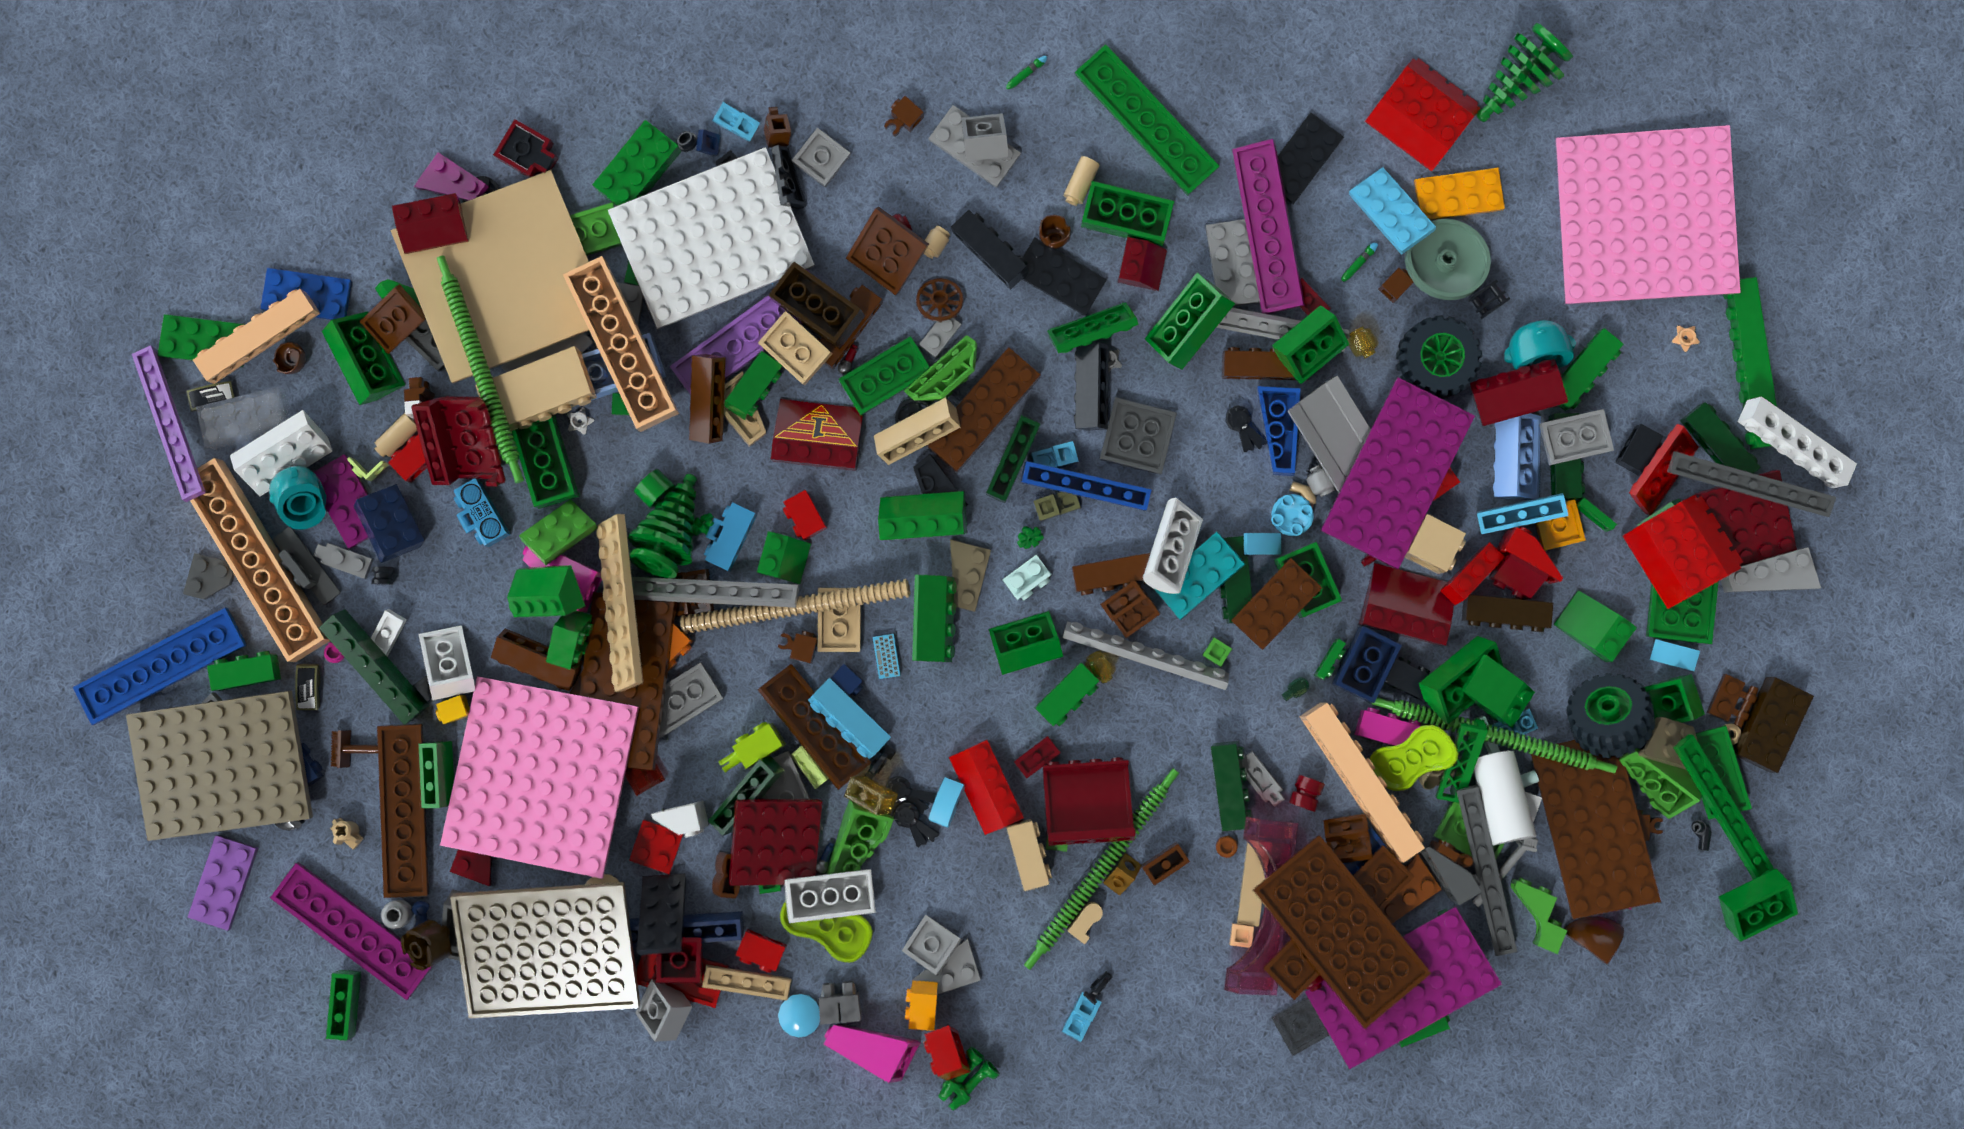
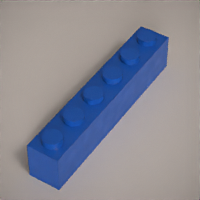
[1020,461,1151,511]

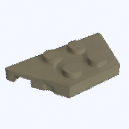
[1638,717,1697,770]

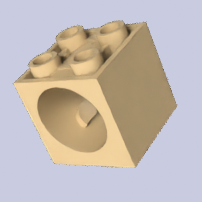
[1405,514,1466,574]

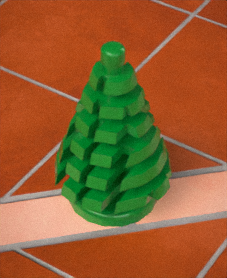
[1476,22,1573,122]
[628,474,697,579]

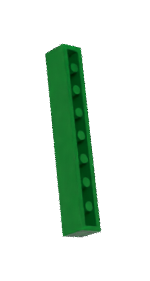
[1723,277,1777,450]

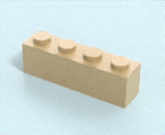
[874,397,961,465]

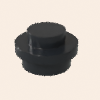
[677,131,697,152]

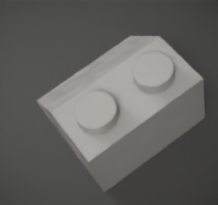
[961,113,1008,162]
[635,979,692,1042]

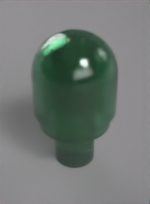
[1282,677,1310,701]

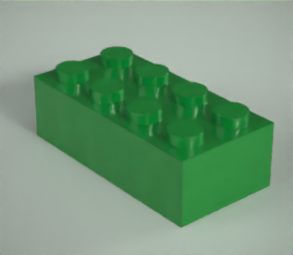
[592,120,682,206]
[1081,181,1174,247]
[512,415,580,509]

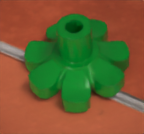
[691,513,714,536]
[1017,526,1044,549]

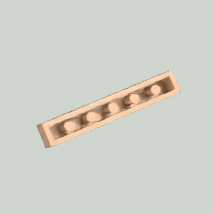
[193,289,321,384]

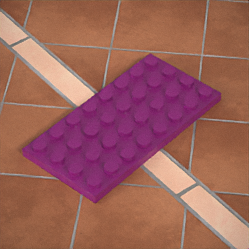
[1320,378,1475,569]
[1305,907,1502,1069]

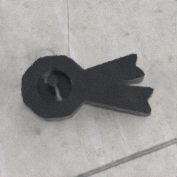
[1225,405,1267,452]
[885,776,936,815]
[893,801,939,847]

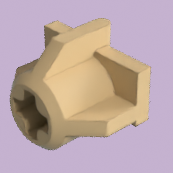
[330,818,364,850]

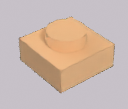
[1229,923,1254,948]

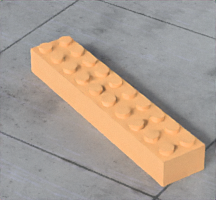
[190,458,330,662]

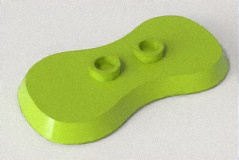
[1370,725,1458,791]
[780,900,872,963]

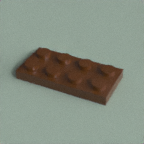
[1231,558,1322,650]

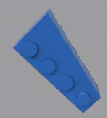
[1257,386,1300,476]

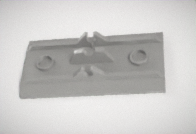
[1287,375,1371,493]

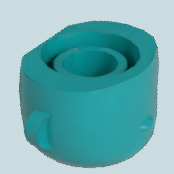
[1504,320,1576,370]
[269,466,326,530]

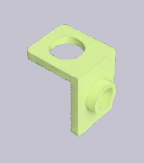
[347,457,389,481]

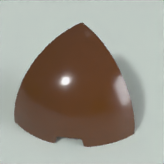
[1564,916,1624,964]

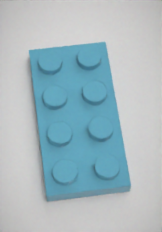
[1349,167,1436,255]

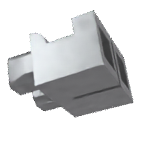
[819,981,862,1025]

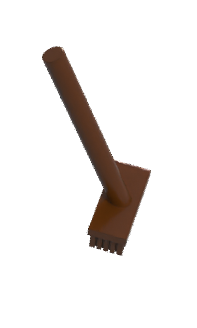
[330,730,378,768]

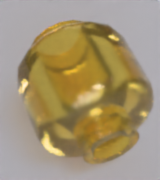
[1348,326,1379,359]
[1085,650,1116,684]

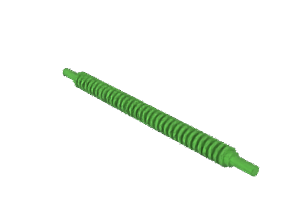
[437,256,524,483]
[1371,697,1617,774]
[1024,768,1179,970]

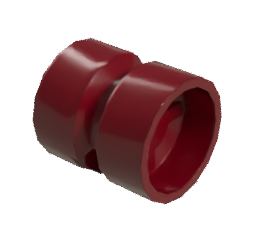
[1289,775,1325,812]

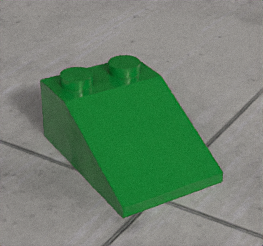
[1553,590,1637,662]
[1461,654,1535,728]

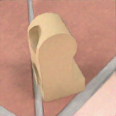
[1067,902,1103,944]

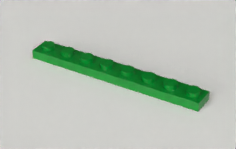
[1673,734,1774,880]

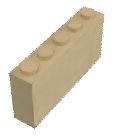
[475,346,597,431]

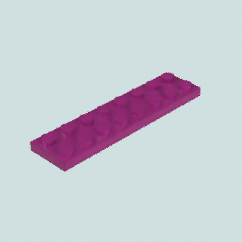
[1232,139,1305,314]
[270,862,434,1000]

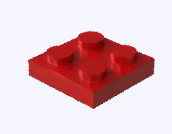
[629,820,684,874]

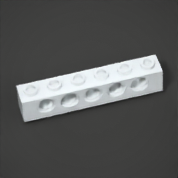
[1738,396,1857,488]

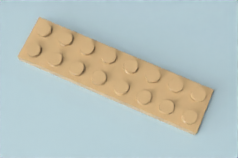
[596,514,643,692]

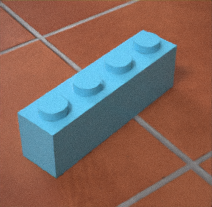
[1477,493,1568,534]
[808,678,891,759]

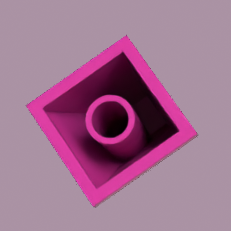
[523,546,602,612]
[824,1024,921,1083]

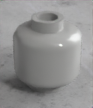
[1306,464,1336,497]
[381,899,413,929]

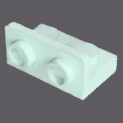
[1002,555,1052,601]

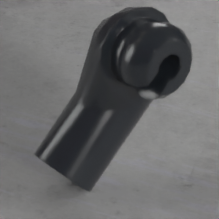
[1691,820,1712,851]

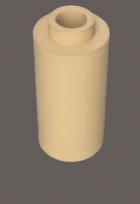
[1064,156,1100,206]
[374,413,417,457]

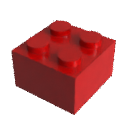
[924,1025,971,1081]

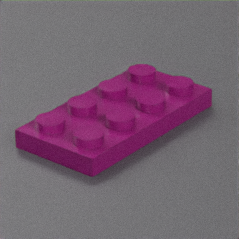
[314,454,369,549]

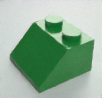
[757,531,811,584]
[1645,673,1705,723]

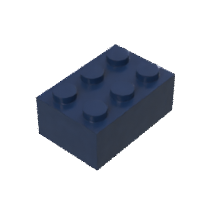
[353,484,424,563]
[1331,626,1402,703]

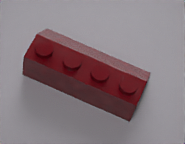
[1470,359,1568,426]

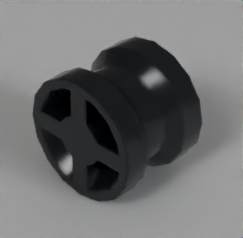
[371,567,394,585]

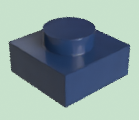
[696,129,720,156]

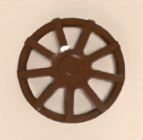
[916,278,963,322]

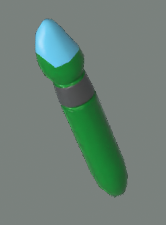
[1006,55,1047,90]
[1341,243,1378,282]

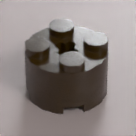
[401,919,452,970]

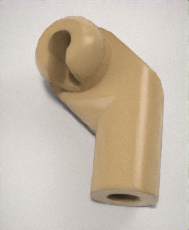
[1290,481,1317,508]

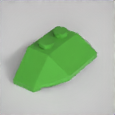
[904,335,977,401]

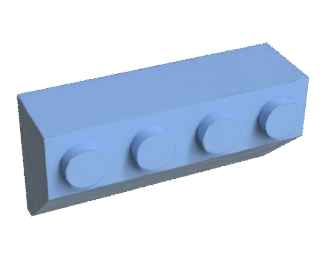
[1493,413,1541,500]

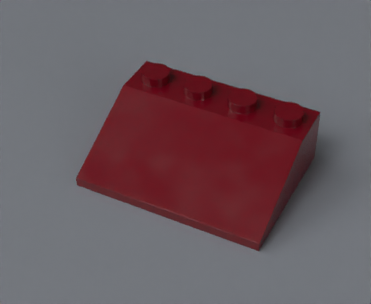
[1358,563,1454,646]

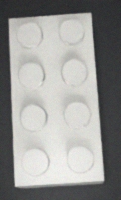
[230,410,332,496]

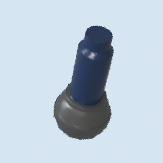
[816,842,835,874]

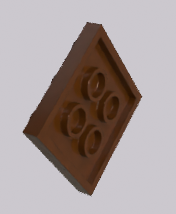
[846,206,929,296]

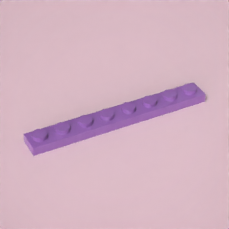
[132,345,206,502]

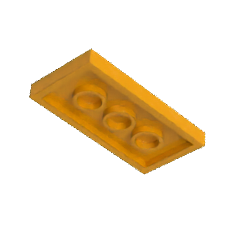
[1414,168,1505,220]

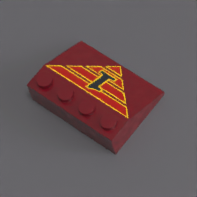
[770,399,863,471]

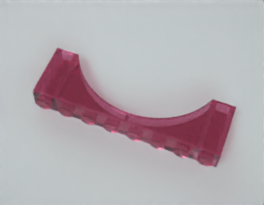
[1224,817,1298,995]

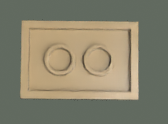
[758,311,833,385]
[817,588,861,652]

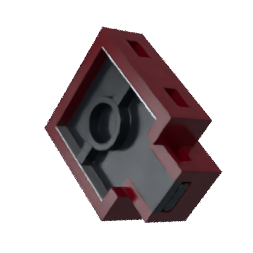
[493,119,558,178]

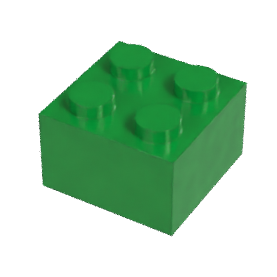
[546,610,593,670]

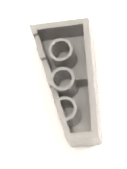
[1721,547,1821,593]

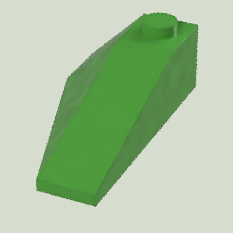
[1619,748,1701,819]
[826,797,894,875]

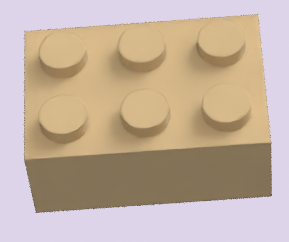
[1006,819,1052,891]

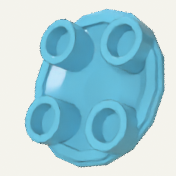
[1271,494,1314,536]
[778,994,820,1037]

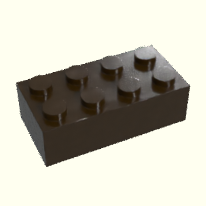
[768,262,865,349]
[1733,677,1814,773]

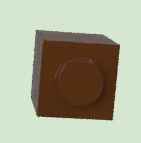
[1378,267,1413,303]

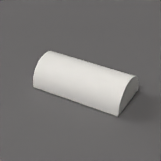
[1143,498,1203,594]
[1474,751,1536,845]
[784,869,876,923]

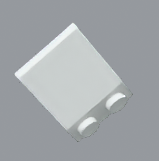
[419,625,475,700]

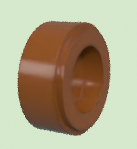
[1216,836,1238,858]

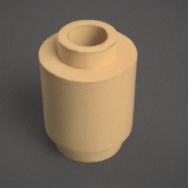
[924,226,950,259]

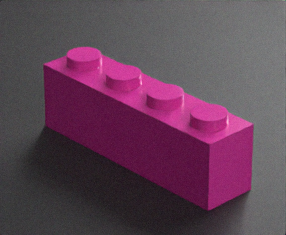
[1354,707,1440,746]

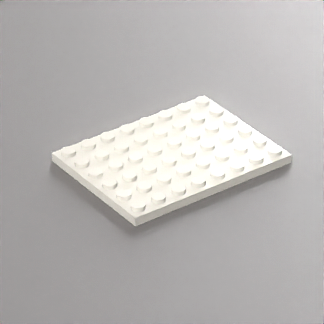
[608,147,815,329]

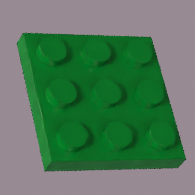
[1646,581,1719,644]

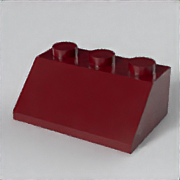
[392,193,469,254]

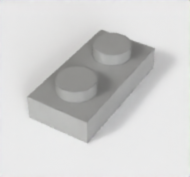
[919,312,961,358]

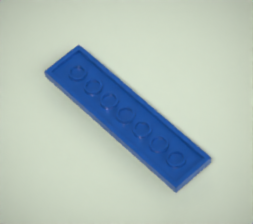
[73,608,247,725]

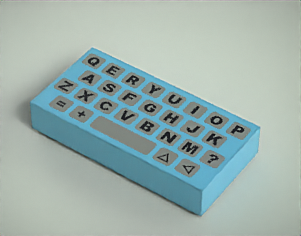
[873,634,900,679]

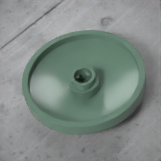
[1405,219,1491,300]

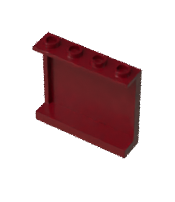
[1043,757,1135,846]

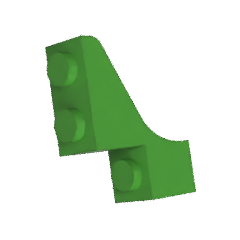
[1510,877,1567,954]

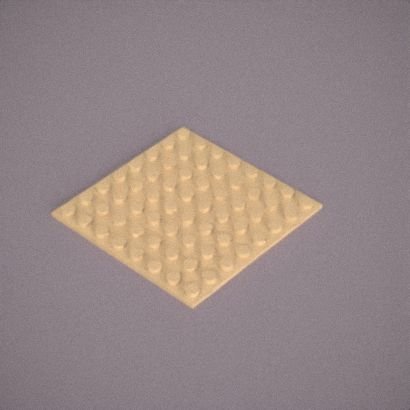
[391,170,589,384]

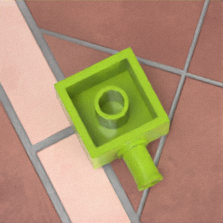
[718,722,786,773]

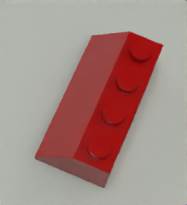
[949,740,1024,835]

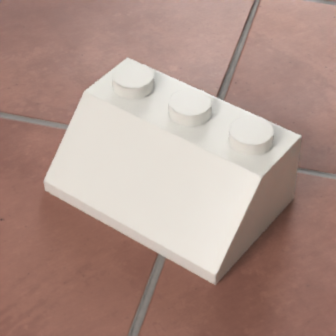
[652,801,709,837]

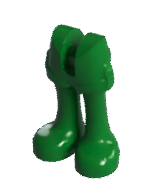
[938,1047,1000,1111]

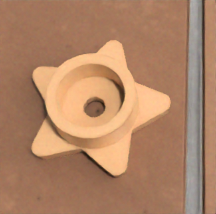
[1672,326,1700,352]

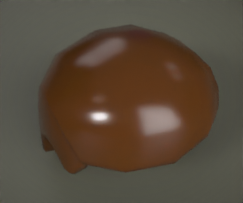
[1039,215,1071,248]
[273,342,306,375]

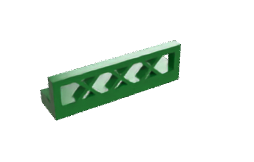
[1436,719,1488,803]

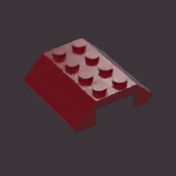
[411,397,506,486]

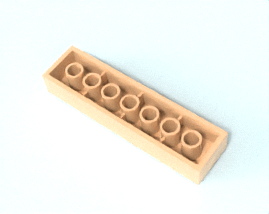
[563,256,679,432]
[1299,702,1424,863]

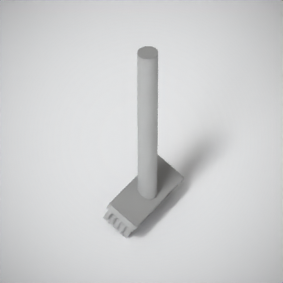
[1472,837,1538,907]

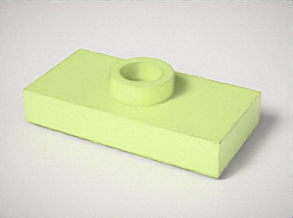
[791,746,829,789]

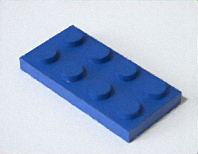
[260,268,352,320]

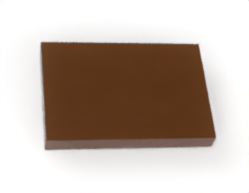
[360,284,426,354]

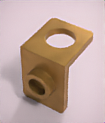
[1103,853,1141,895]

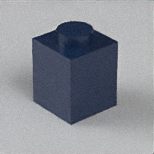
[830,664,863,697]

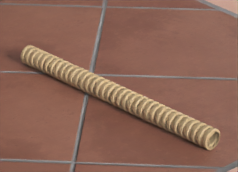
[680,579,911,634]

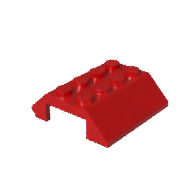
[1365,58,1480,172]
[1622,495,1743,609]

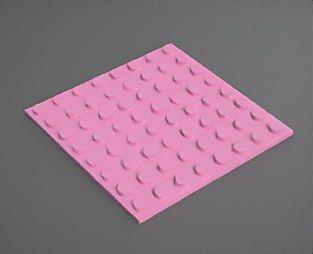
[1556,125,1740,304]
[440,676,639,879]

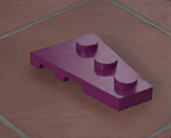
[414,152,489,201]

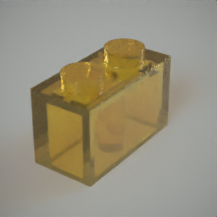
[844,776,898,815]

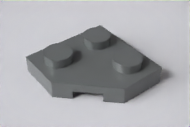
[183,553,235,600]

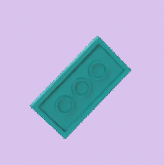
[1155,532,1246,620]

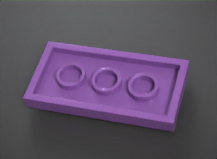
[188,835,258,931]

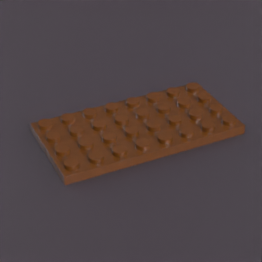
[579,592,677,770]
[1531,740,1661,919]
[1252,835,1431,1029]

